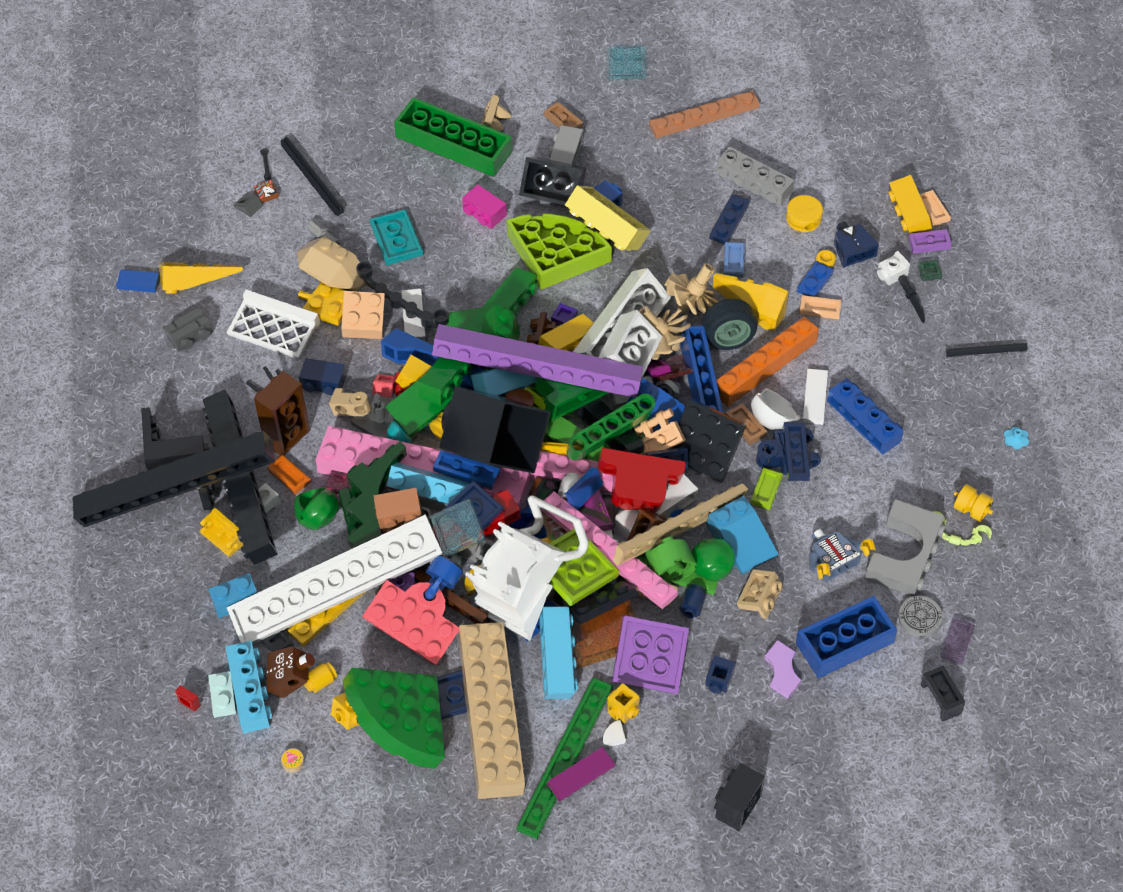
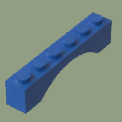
[381,328,485,390]

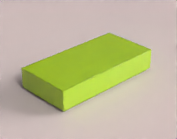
[750,468,783,510]

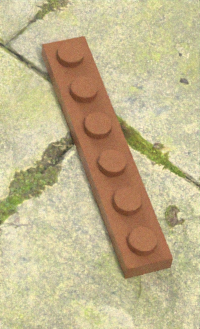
[649,91,760,138]

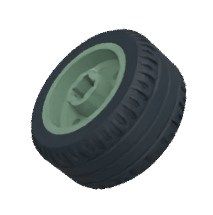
[702,299,757,350]

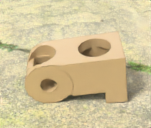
[329,388,372,416]

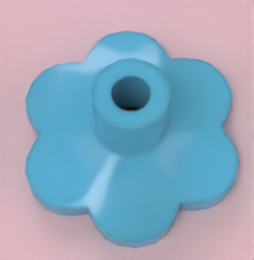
[1004,427,1029,449]

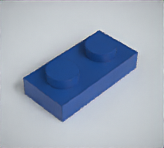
[797,261,834,297]

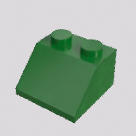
[482,304,520,341]

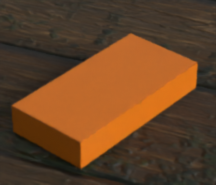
[267,455,311,495]

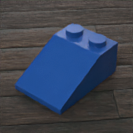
[624,378,686,432]

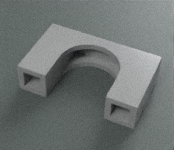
[865,499,946,596]

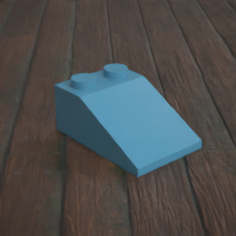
[707,496,778,575]

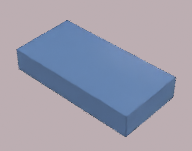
[724,242,745,277]

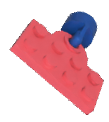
[362,555,464,666]

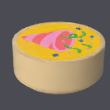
[281,748,304,772]

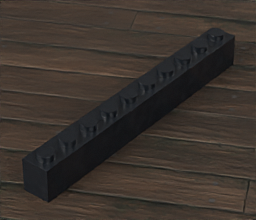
[202,389,278,565]
[72,431,275,527]

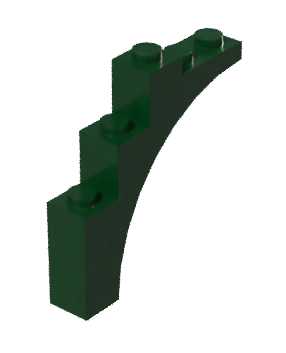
[346,441,407,549]

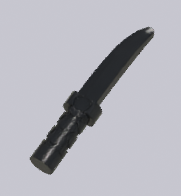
[898,275,925,323]

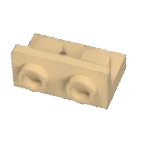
[737,569,783,619]

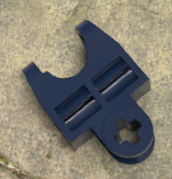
[756,428,821,475]

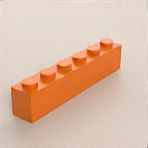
[716,316,819,407]

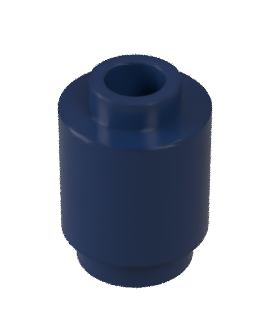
[679,584,706,618]

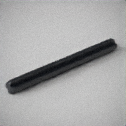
[280,137,344,216]

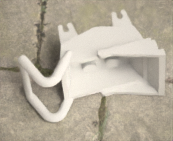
[465,496,588,641]

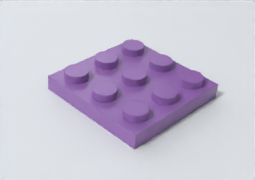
[612,616,689,695]

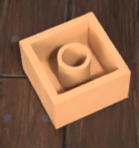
[342,291,385,339]

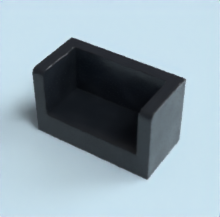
[921,665,965,722]

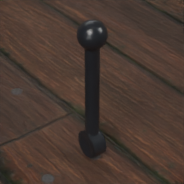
[260,149,271,180]

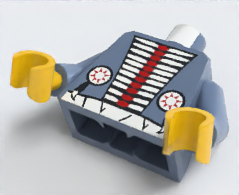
[809,529,876,582]

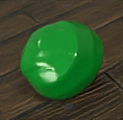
[294,488,339,531]
[691,538,736,582]

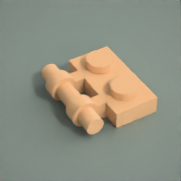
[635,408,686,454]

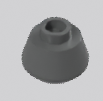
[656,379,681,400]

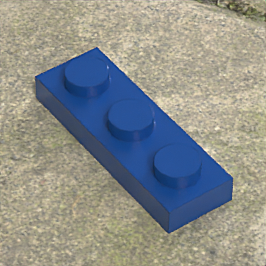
[433,450,500,490]

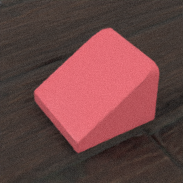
[372,374,396,398]

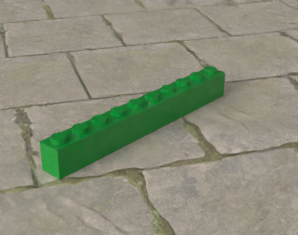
[419,267,539,406]

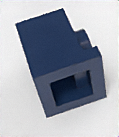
[705,656,736,694]

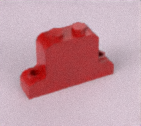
[598,448,686,512]

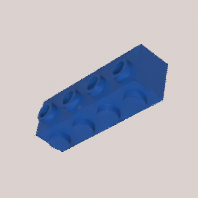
[827,378,904,455]

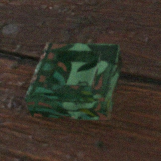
[918,260,942,281]

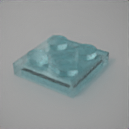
[608,48,645,80]
[430,499,486,557]

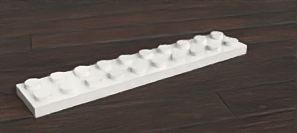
[227,515,444,644]

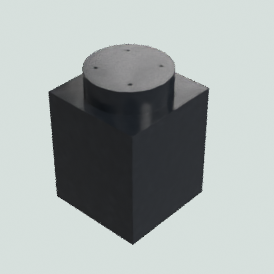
[439,386,551,473]

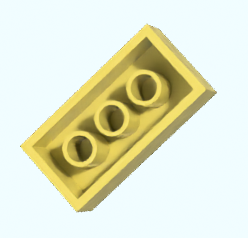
[565,185,651,251]

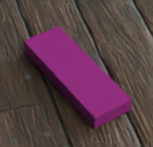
[547,747,616,802]

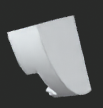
[603,720,626,748]

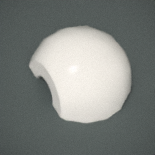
[751,388,800,430]

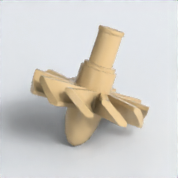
[664,263,718,315]
[639,306,691,360]

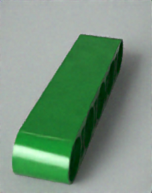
[566,394,655,460]

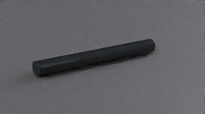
[946,343,1028,357]

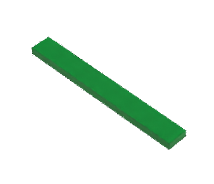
[516,677,613,840]

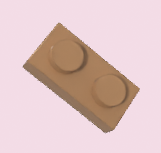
[544,102,583,129]
[726,403,767,445]

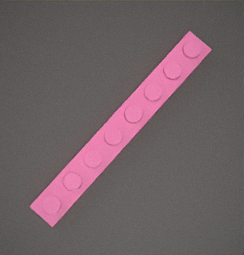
[540,492,678,609]

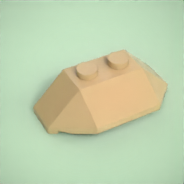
[297,236,366,291]

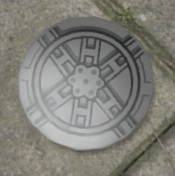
[898,596,943,637]

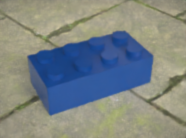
[796,596,897,679]

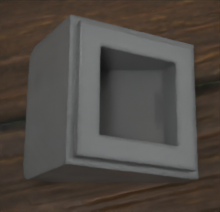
[233,194,263,217]

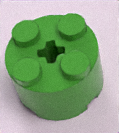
[645,537,697,584]

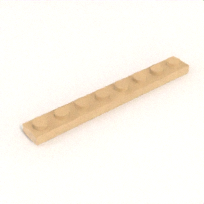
[613,483,748,566]

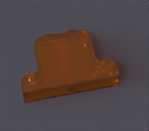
[574,600,653,669]

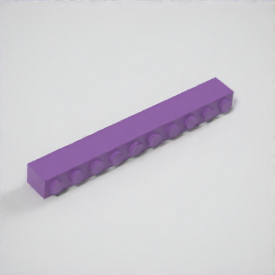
[432,324,643,398]

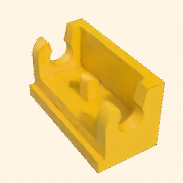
[200,508,243,557]

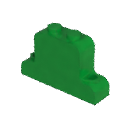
[535,377,610,421]

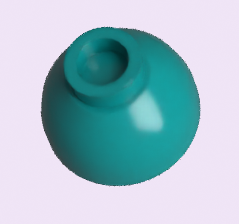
[387,421,412,443]

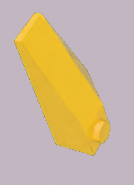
[159,262,243,294]
[713,273,788,331]

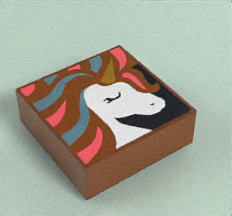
[254,180,279,203]

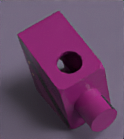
[579,490,614,534]

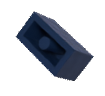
[299,358,347,395]

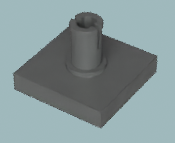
[351,393,398,438]

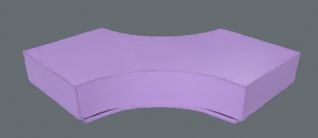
[764,640,801,699]

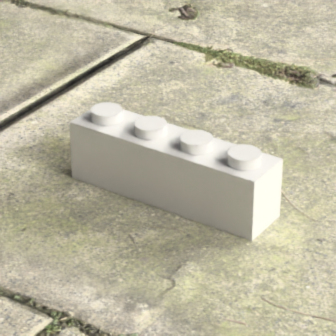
[615,474,698,539]

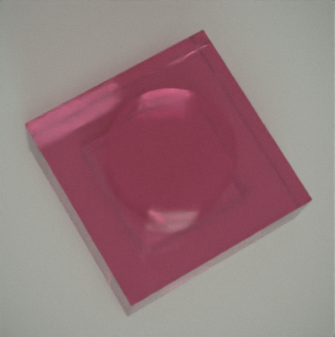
[325,470,350,494]

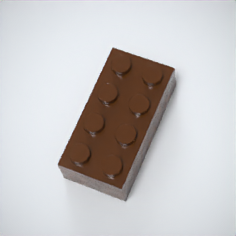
[254,371,310,456]

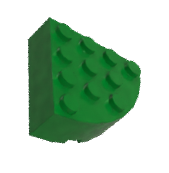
[343,667,445,769]

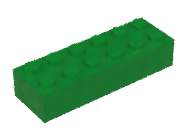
[394,97,513,177]

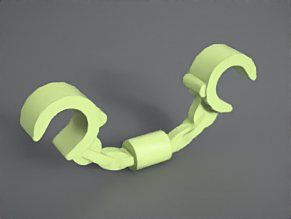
[934,511,992,546]

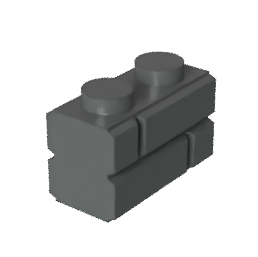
[164,308,213,352]

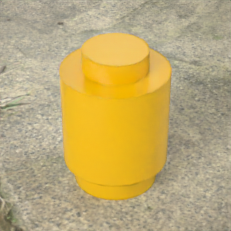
[304,662,337,693]

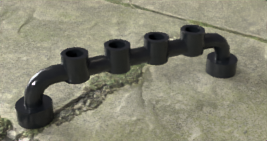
[356,262,449,328]

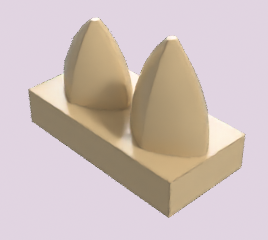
[481,94,512,131]

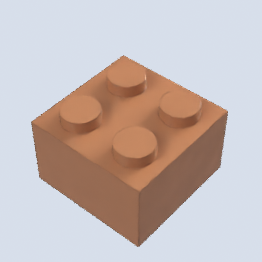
[373,488,423,535]

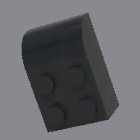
[519,157,586,206]

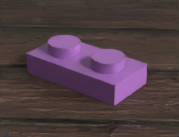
[908,229,952,254]

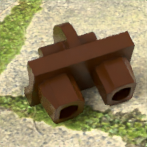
[526,312,558,345]

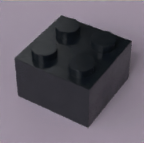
[714,763,765,831]

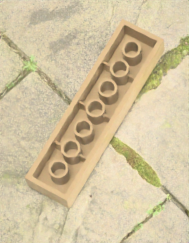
[458,622,525,799]

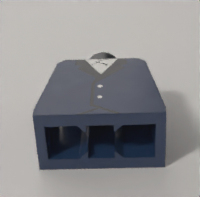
[834,221,879,268]

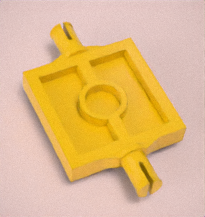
[298,282,345,326]

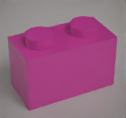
[462,184,507,229]

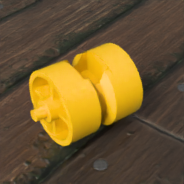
[953,484,994,522]

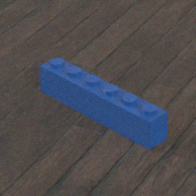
[680,326,723,413]

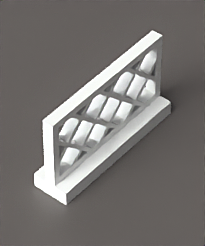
[227,290,321,359]

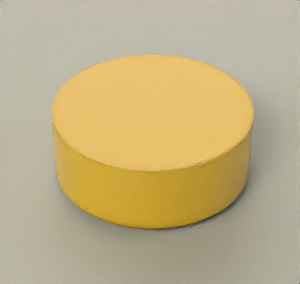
[816,250,836,268]

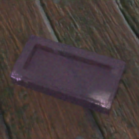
[941,618,975,665]

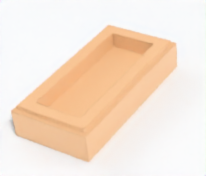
[920,190,951,226]
[799,295,841,319]

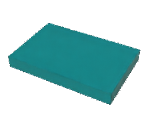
[369,209,423,266]

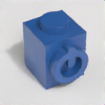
[594,180,623,206]

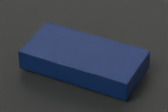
[116,270,160,293]
[565,467,603,510]

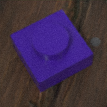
[551,303,578,325]

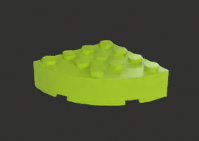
[506,214,612,290]

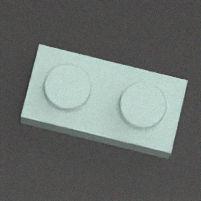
[208,671,236,718]

